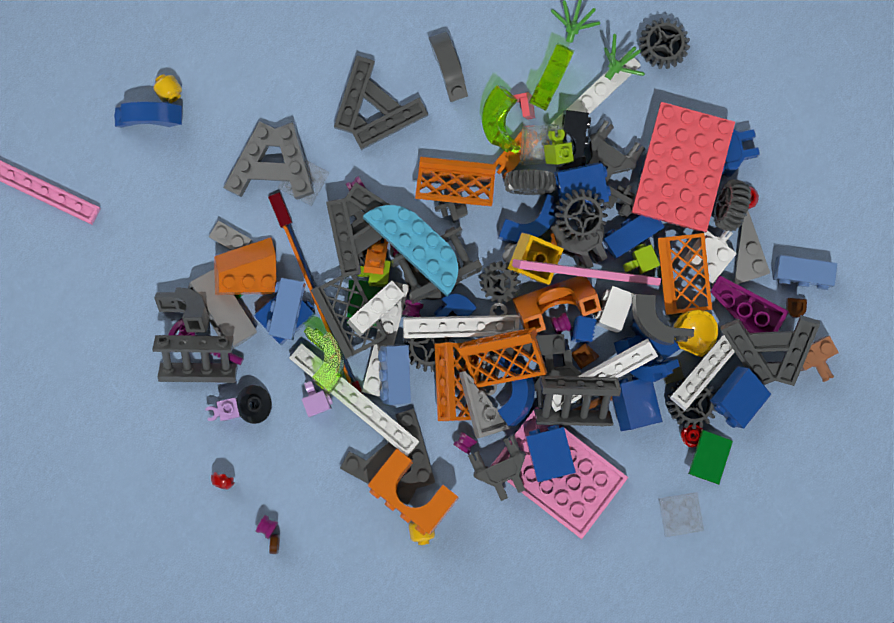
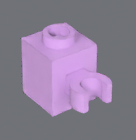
[302,381,333,417]
[205,398,240,421]

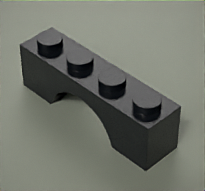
[555,110,591,187]

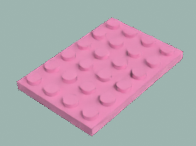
[490,407,629,539]

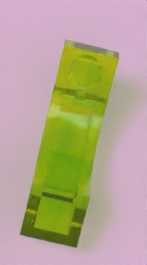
[529,43,575,111]
[482,85,521,153]
[303,326,344,395]

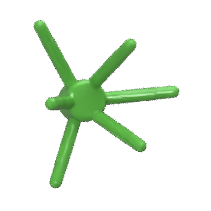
[551,0,600,43]
[604,34,645,80]

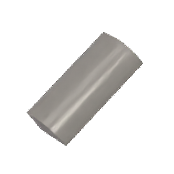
[188,269,257,349]

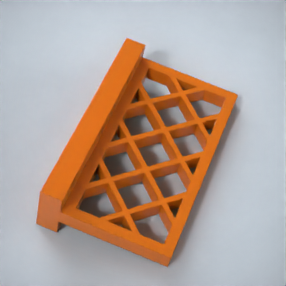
[415,157,496,207]
[658,233,712,315]
[458,327,547,388]
[435,342,480,421]

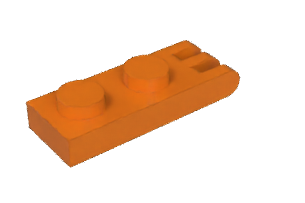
[493,128,538,179]
[364,239,389,275]

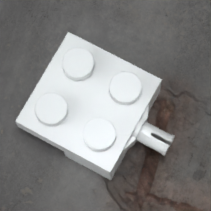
[683,231,737,283]

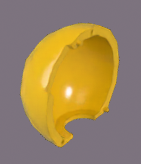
[673,309,718,357]

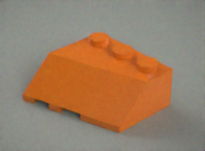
[214,237,277,295]

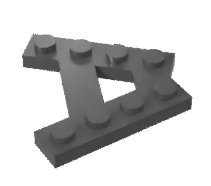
[334,56,428,150]
[223,121,315,200]
[326,182,390,278]
[721,315,820,386]
[340,409,435,506]

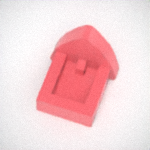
[509,92,535,120]

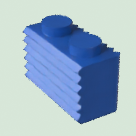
[571,314,597,344]

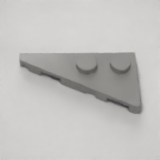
[733,211,770,285]
[459,371,511,438]

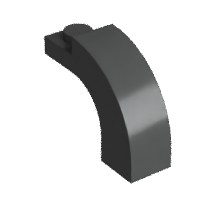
[429,32,468,102]
[154,287,209,332]
[632,294,694,345]
[495,334,565,356]

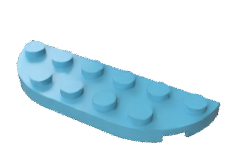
[363,205,458,296]

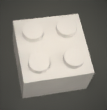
[594,286,635,333]

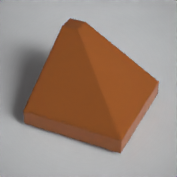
[571,343,599,369]

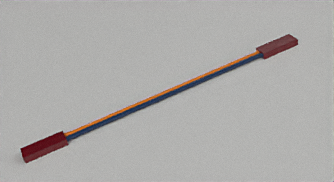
[268,192,364,395]

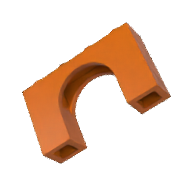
[513,276,601,332]
[367,449,459,535]

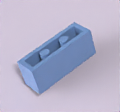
[773,255,838,290]
[266,278,306,341]
[378,344,411,405]

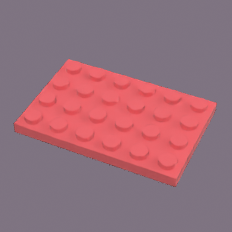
[631,102,735,233]

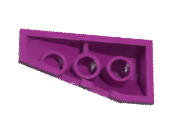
[710,275,789,333]

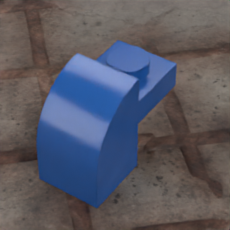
[434,294,477,317]

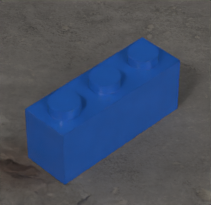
[602,214,665,260]

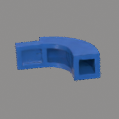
[114,102,182,128]
[498,194,556,244]
[613,335,680,382]
[498,357,535,426]

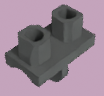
[603,184,635,219]
[435,187,468,223]

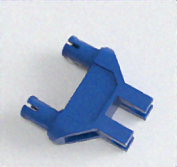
[721,129,760,177]

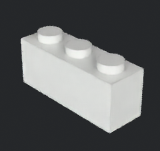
[347,281,405,336]

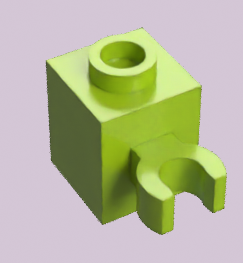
[544,129,574,165]
[623,243,660,275]
[357,259,391,287]

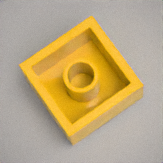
[508,233,564,285]

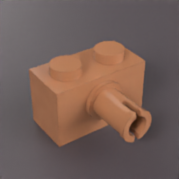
[801,336,839,382]

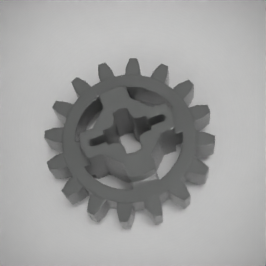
[479,261,521,303]

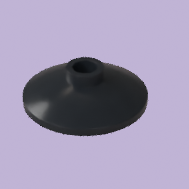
[236,385,272,424]

